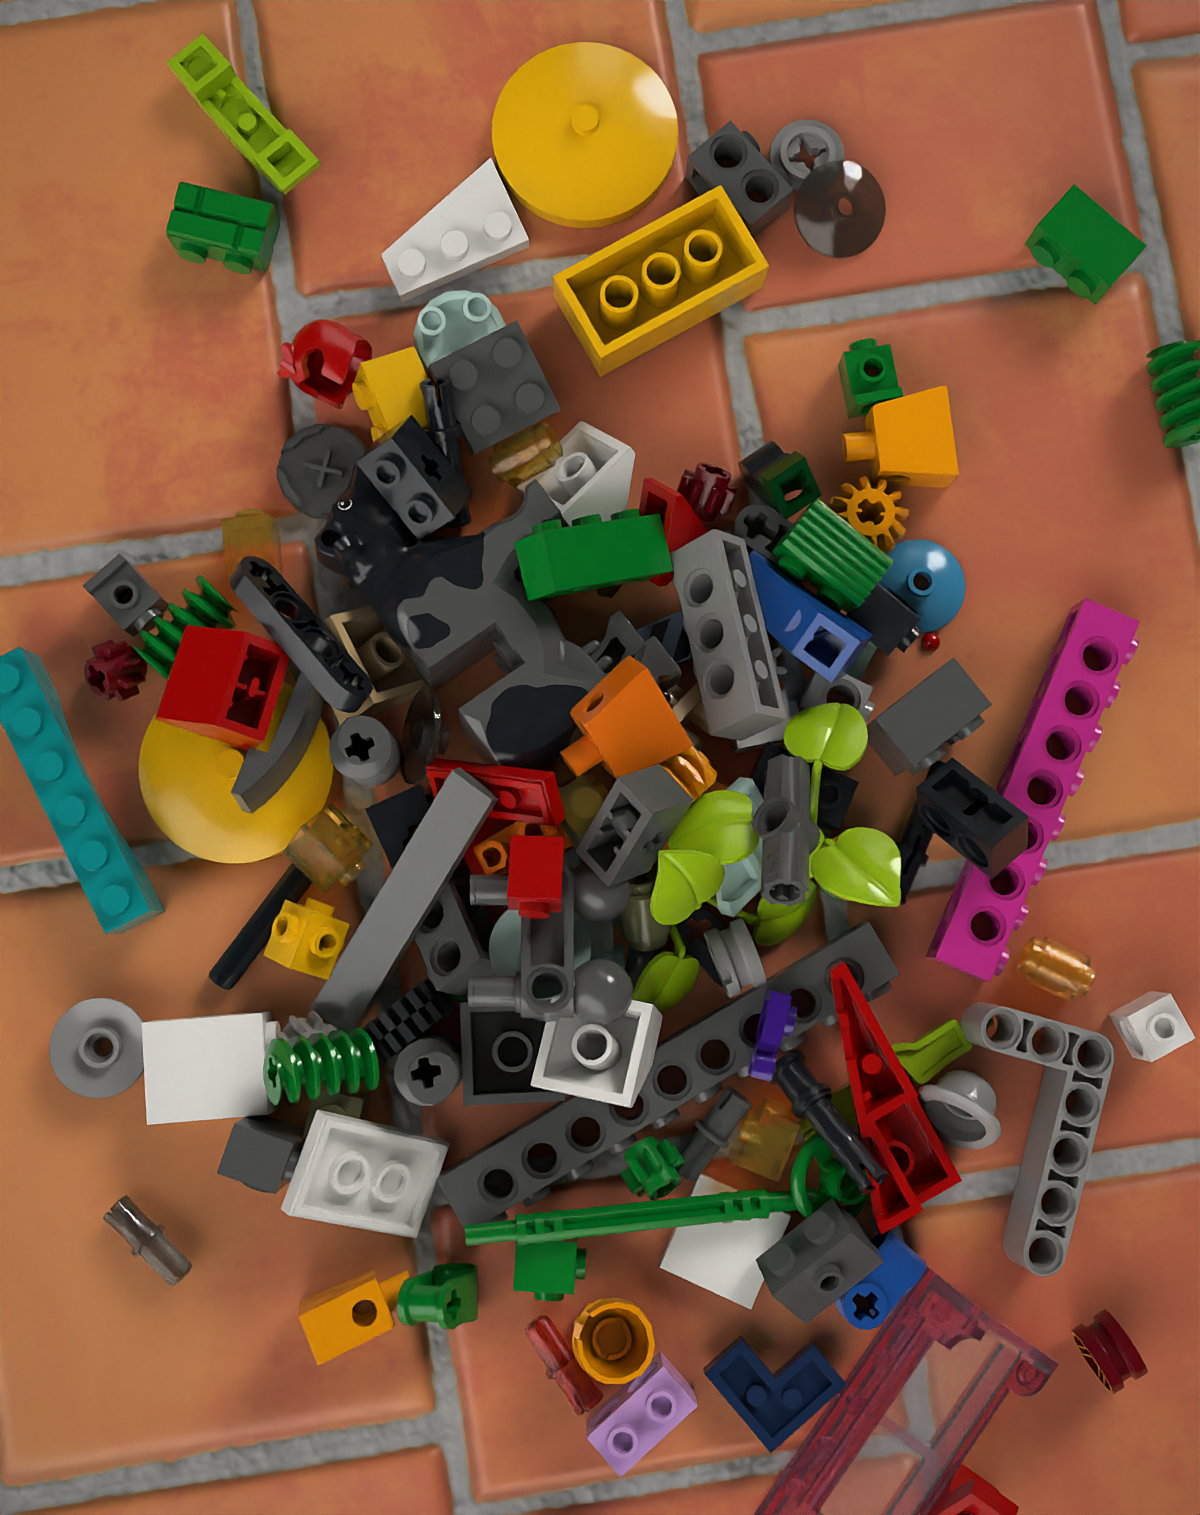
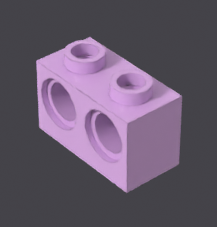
[586,1351,697,1478]

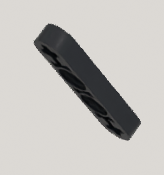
[229,556,373,713]

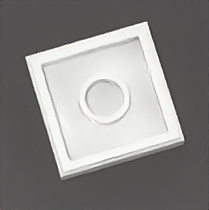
[659,1173,791,1309]

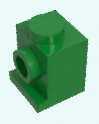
[838,338,903,419]

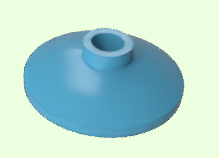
[881,539,966,634]

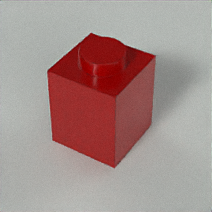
[507,835,564,919]

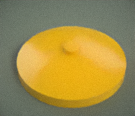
[492,42,678,228]
[139,681,336,864]

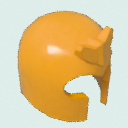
[571,1297,655,1384]

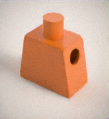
[560,655,693,780]

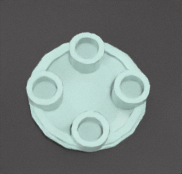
[414,290,506,372]

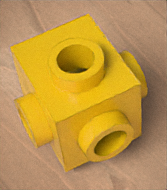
[263,897,350,980]

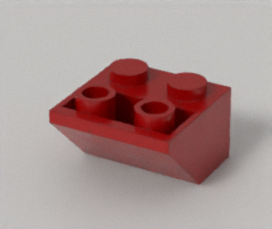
[155,625,290,751]

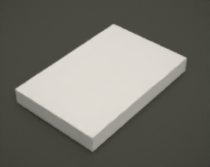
[281,1109,450,1239]

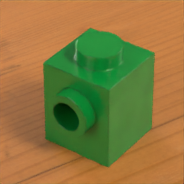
[513,1238,587,1301]

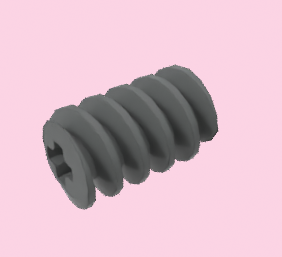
[329,715,402,787]
[394,1034,463,1106]

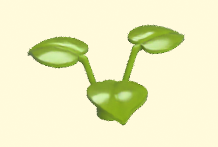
[668,702,901,907]
[632,849,818,1013]

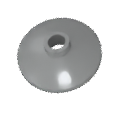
[49,997,144,1099]

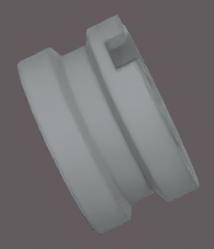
[703,918,767,998]

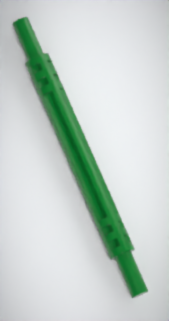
[464,1188,818,1246]

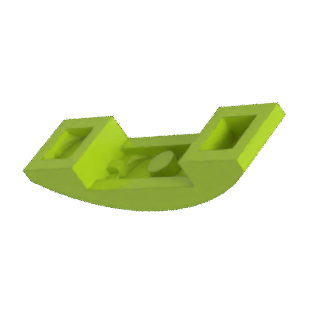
[166,33,321,195]

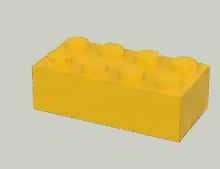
[553,185,769,377]

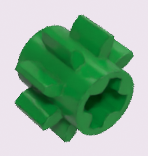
[620,1136,685,1201]

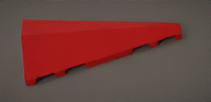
[829,961,962,1234]

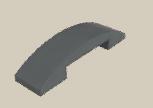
[231,648,324,814]

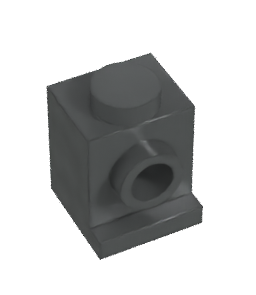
[83,553,168,637]

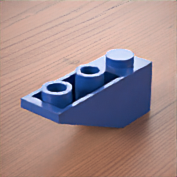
[749,550,873,683]

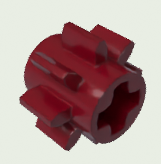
[677,463,738,522]
[84,639,147,702]

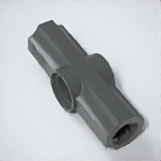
[752,754,820,906]

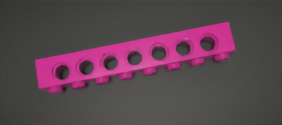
[925,598,1140,982]

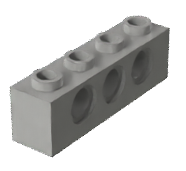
[670,529,788,741]

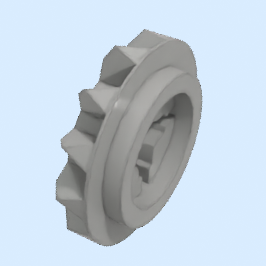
[770,119,845,195]

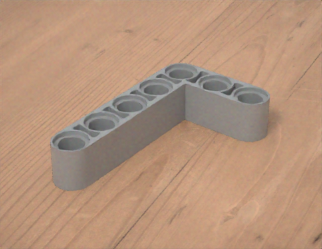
[961,1002,1114,1277]

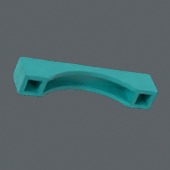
[0,647,165,934]

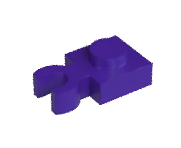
[748,989,797,1081]

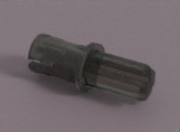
[103,1195,192,1286]

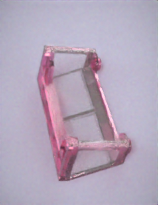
[754,1266,1059,1515]

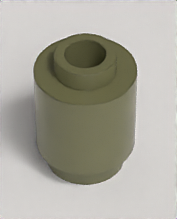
[619,873,672,951]

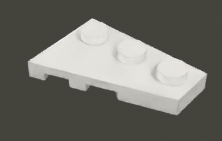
[381,158,530,303]

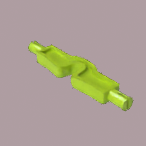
[797,1018,995,1141]

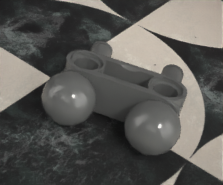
[468,861,634,1025]

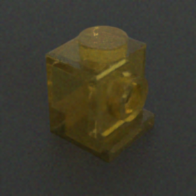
[559,772,609,842]
[727,1098,801,1182]

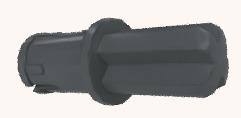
[676,1086,753,1182]

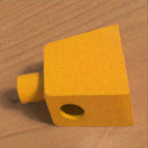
[841,385,959,488]
[298,1269,410,1366]

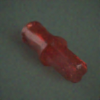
[524,1315,603,1415]

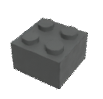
[427,320,561,455]
[866,658,992,776]
[460,998,566,1106]

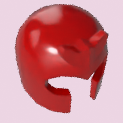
[277,319,372,409]

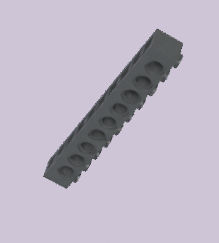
[437,922,900,1228]

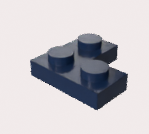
[703,1335,847,1453]

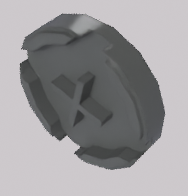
[276,424,367,519]

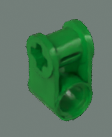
[397,1263,478,1330]

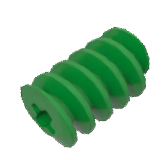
[1146,340,1200,448]
[132,575,239,680]
[263,1027,379,1105]

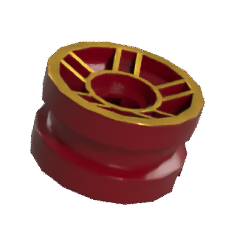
[1070,1309,1148,1395]

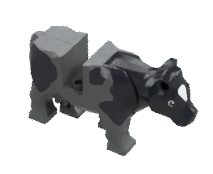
[314,464,682,788]

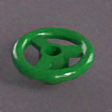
[790,1133,871,1219]

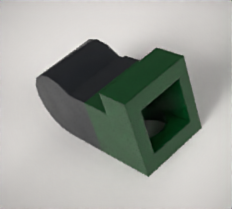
[738,441,822,520]

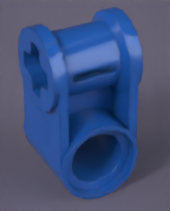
[835,1230,927,1330]

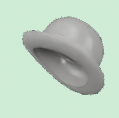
[917,1070,1002,1150]

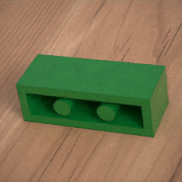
[514,509,673,601]

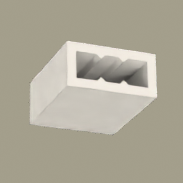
[141,1010,284,1125]

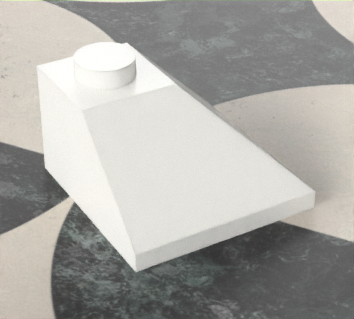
[515,420,635,528]
[530,995,663,1108]

